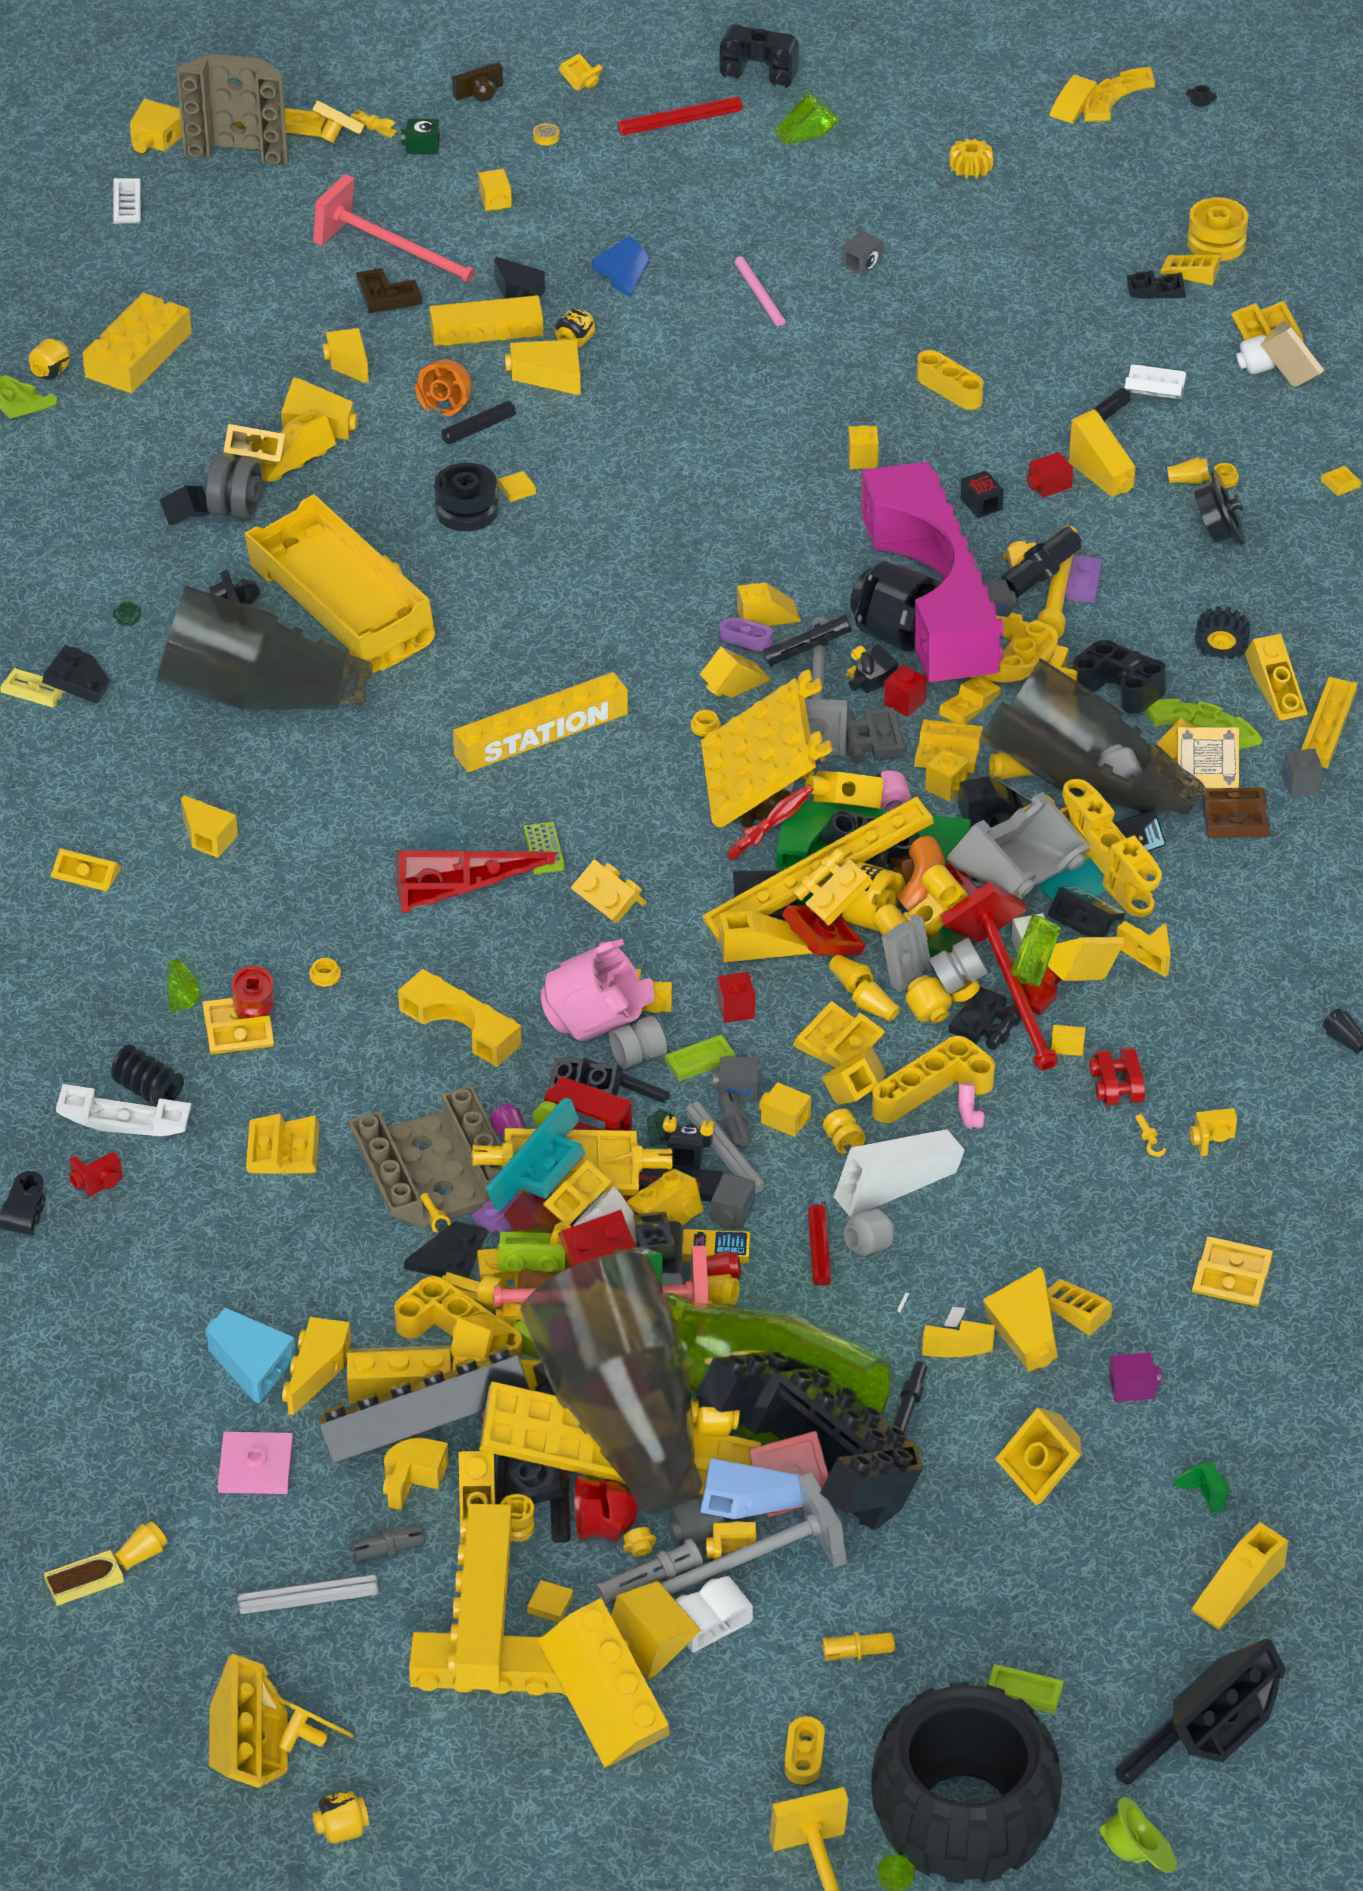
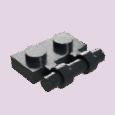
[948,987,1022,1050]

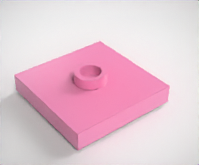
[218,1432,293,1494]

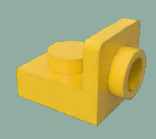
[1190,1108,1237,1156]

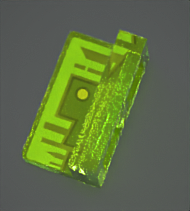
[1010,915,1061,987]

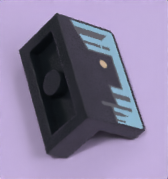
[1114,810,1166,851]
[1047,886,1125,937]

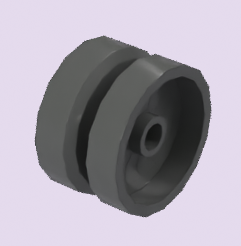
[206,452,263,520]

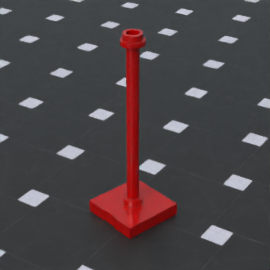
[940,881,1057,1071]

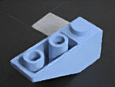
[700,1458,803,1519]

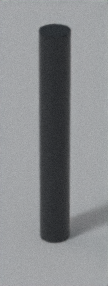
[584,1058,670,1103]

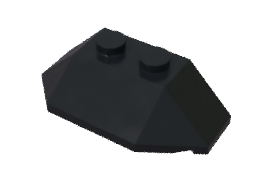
[1173,1639,1286,1762]

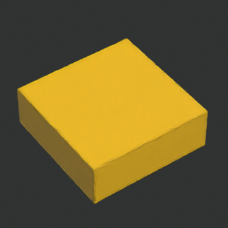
[1321,466,1361,496]
[498,471,536,502]
[1051,1025,1085,1056]
[527,1580,574,1623]

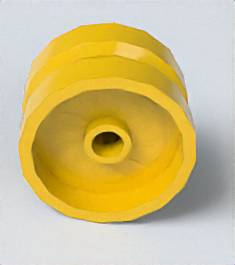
[1187,197,1248,262]

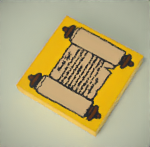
[1177,727,1239,788]

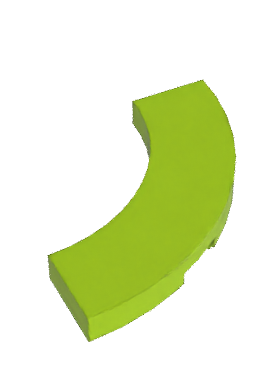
[1144,699,1262,750]

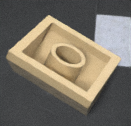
[1260,321,1324,387]

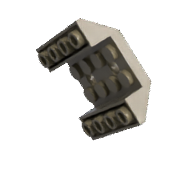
[177,54,288,165]
[348,1085,502,1227]

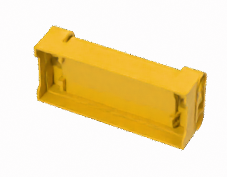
[244,494,435,677]

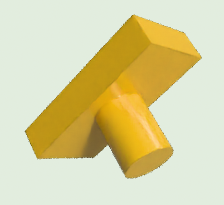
[312,100,364,144]

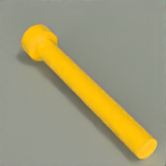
[1037,526,1078,639]

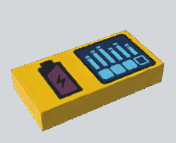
[682,1229,750,1263]

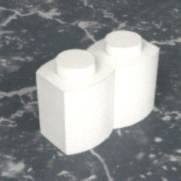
[676,1576,753,1653]

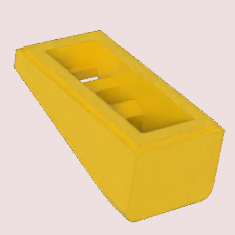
[1160,254,1221,285]
[1048,1279,1112,1336]

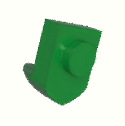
[1173,1461,1230,1513]

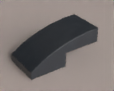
[633,1211,676,1259]

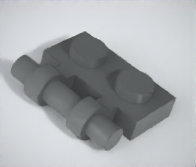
[846,707,905,763]

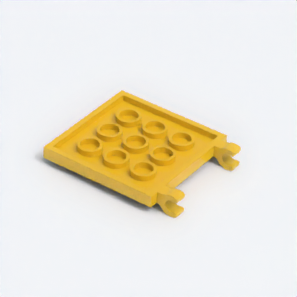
[701,669,832,827]

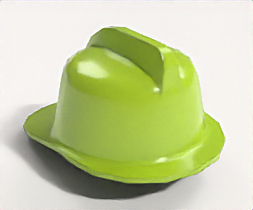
[1099,1796,1178,1873]

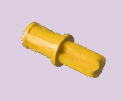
[822,1631,895,1661]

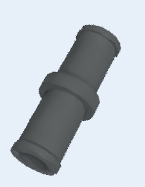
[350,1524,424,1563]

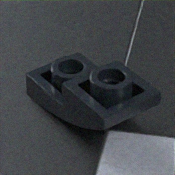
[1126,270,1186,299]
[549,1058,623,1096]

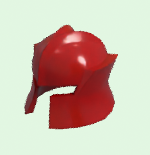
[575,1474,638,1543]

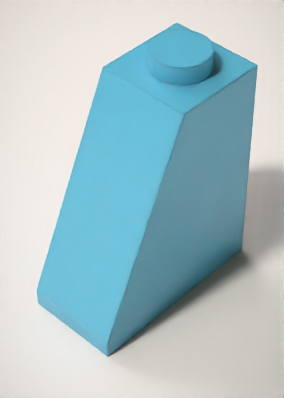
[205,1308,296,1404]

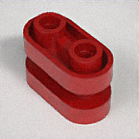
[1089,1047,1145,1106]

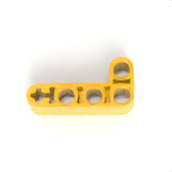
[871,1036,995,1123]
[394,1276,523,1356]

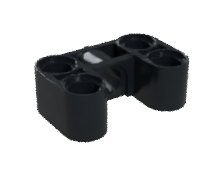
[719,25,799,88]
[1073,640,1166,714]

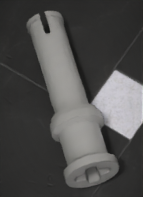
[596,1538,703,1605]

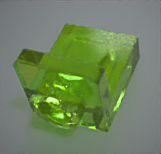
[166,958,200,1013]

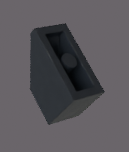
[494,257,545,299]
[958,776,1023,826]

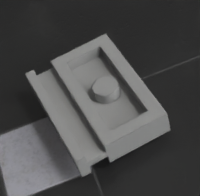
[882,914,932,992]

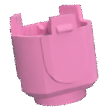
[541,939,654,1041]

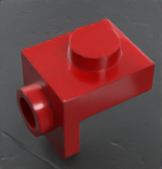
[68,1151,123,1197]

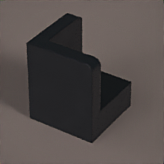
[160,486,209,525]

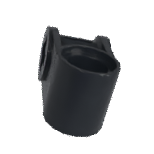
[0,1171,46,1236]

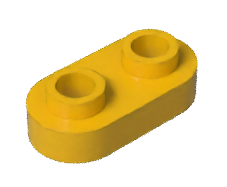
[784,1716,825,1785]

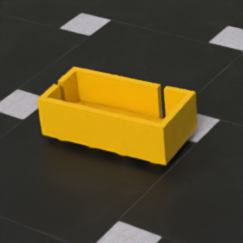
[83,293,192,393]

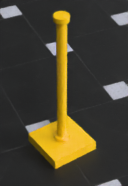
[769,1787,849,1891]

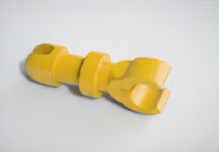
[350,110,397,137]

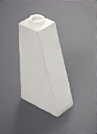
[834,1129,965,1217]

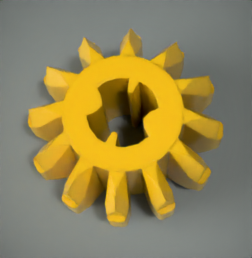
[949,138,994,179]

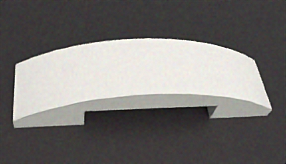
[56,1084,191,1136]

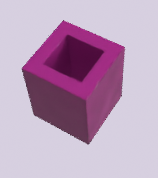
[1108,1352,1162,1402]

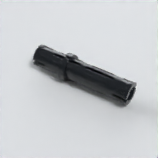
[763,614,852,667]

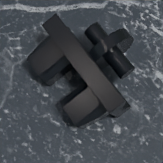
[209,570,260,623]

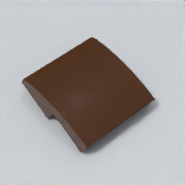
[1202,787,1270,838]

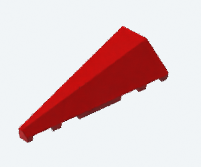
[396,850,555,913]

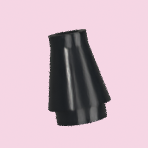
[1322,1008,1363,1054]

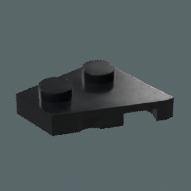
[404,1221,487,1278]

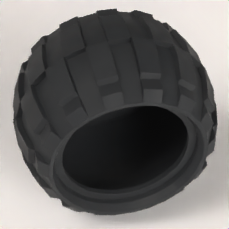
[871,1682,1063,1884]

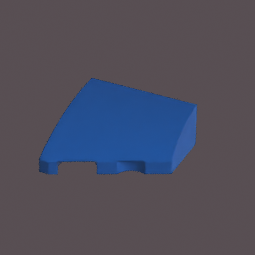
[592,236,649,297]

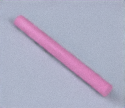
[734,256,786,326]

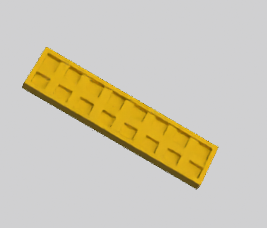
[479,1382,761,1499]

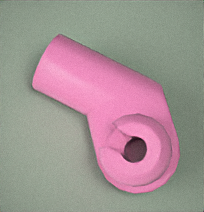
[958,1083,985,1130]

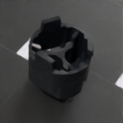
[850,561,942,651]

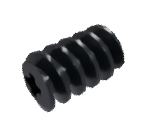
[111,1044,184,1107]

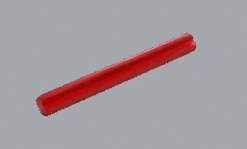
[618,97,742,136]

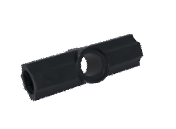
[1001,527,1082,597]

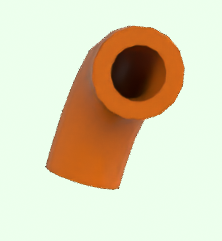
[896,836,946,911]

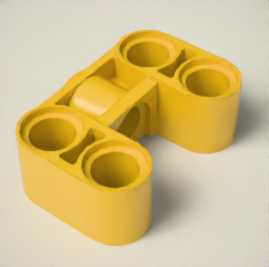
[873,865,969,940]

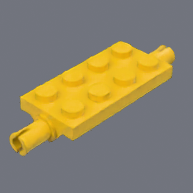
[472,1128,672,1196]

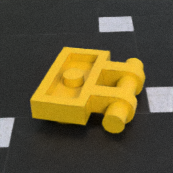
[793,848,873,926]

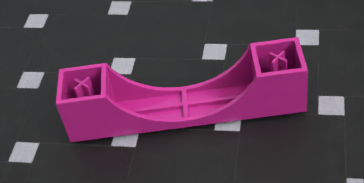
[861,461,1004,682]

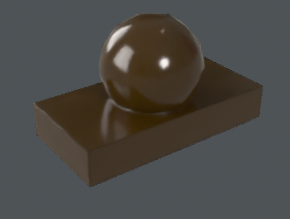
[452,62,503,102]

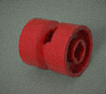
[232,966,274,1019]

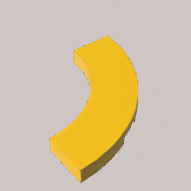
[1084,67,1155,122]

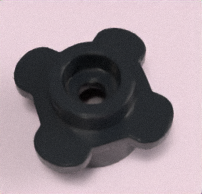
[1186,85,1217,107]

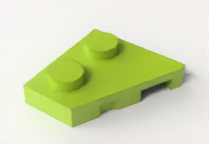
[0,375,57,419]

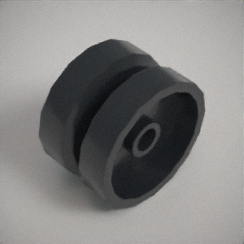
[434,463,498,532]

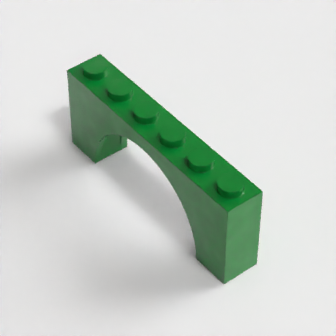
[776,800,971,870]

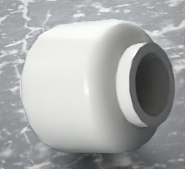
[1236,335,1275,374]

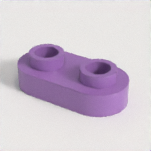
[719,618,774,652]

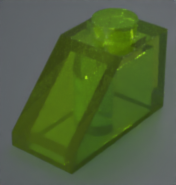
[774,92,839,145]

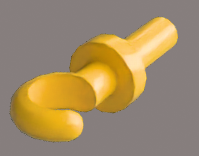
[1135,1114,1166,1157]

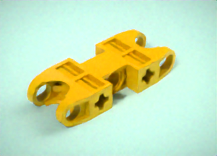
[1060,779,1162,917]

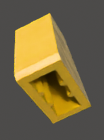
[505,339,581,394]
[281,378,358,439]
[1069,409,1136,497]
[224,424,285,465]
[983,1267,1058,1372]

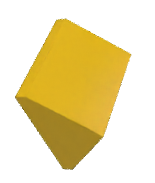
[1034,937,1124,981]
[611,1581,701,1679]

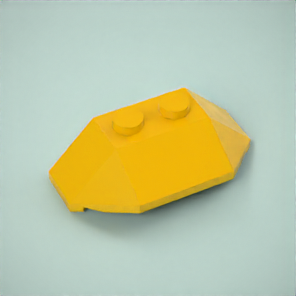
[209,1654,288,1788]

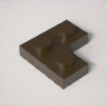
[356,268,422,313]

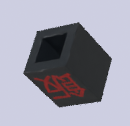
[960,470,1004,518]

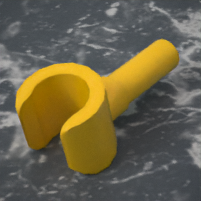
[420,1193,451,1233]

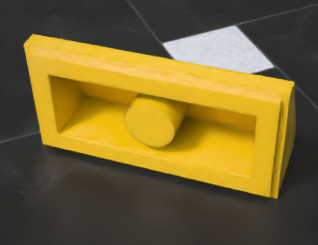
[50,848,122,892]

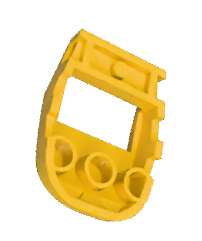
[970,613,1058,682]

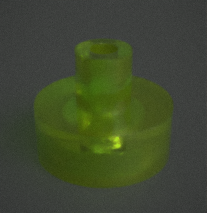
[877,1855,915,1891]

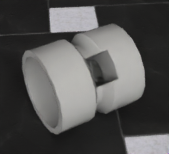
[929,938,988,994]
[608,1016,667,1069]

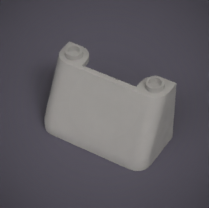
[947,792,1091,897]

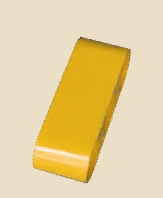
[916,350,984,410]

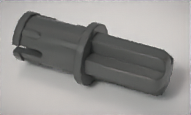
[718,1092,752,1148]

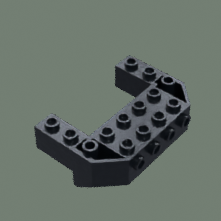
[696,1350,923,1530]

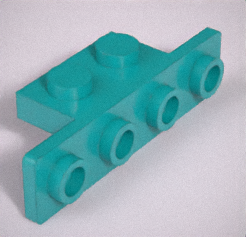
[486,1098,585,1211]

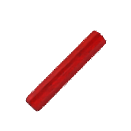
[808,1204,831,1286]

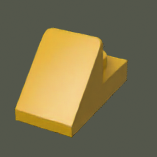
[1116,921,1171,977]

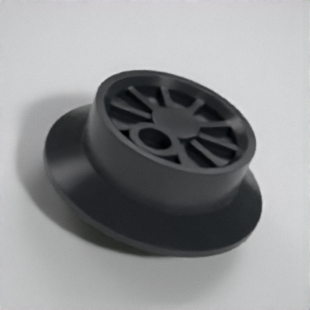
[1194,469,1246,545]

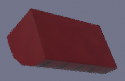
[504,1192,579,1233]

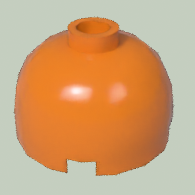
[415,359,473,417]

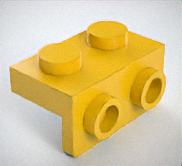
[571,859,646,923]
[627,1169,704,1226]

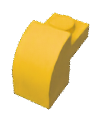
[383,1438,449,1510]

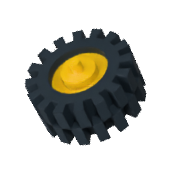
[1195,606,1250,659]

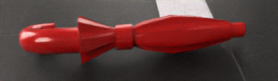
[727,784,814,860]

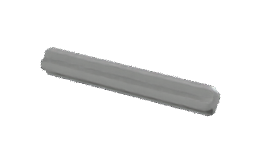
[686,1101,764,1194]
[237,1574,379,1614]

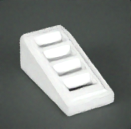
[113,178,141,224]

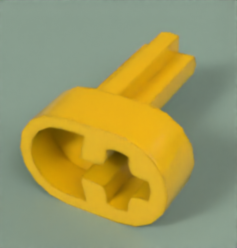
[442,1272,510,1313]

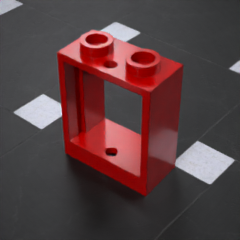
[544,1076,632,1131]

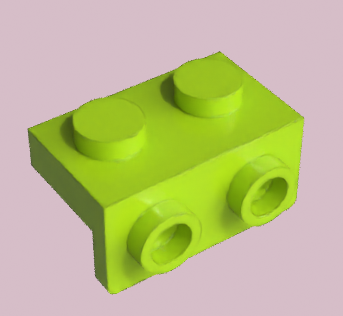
[497,1232,567,1273]

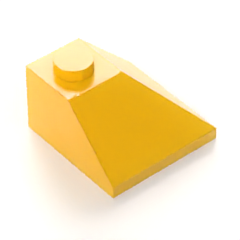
[995,1407,1082,1506]

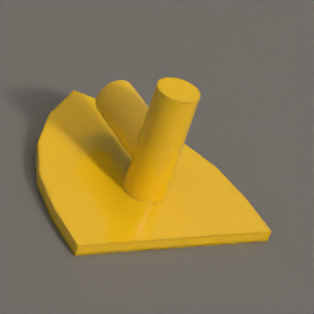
[271,1694,354,1753]

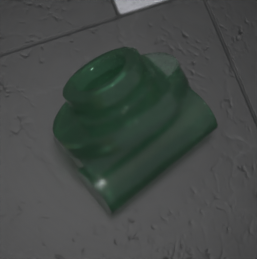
[646,1109,679,1146]

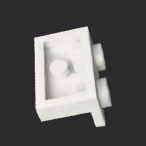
[1125,365,1186,400]

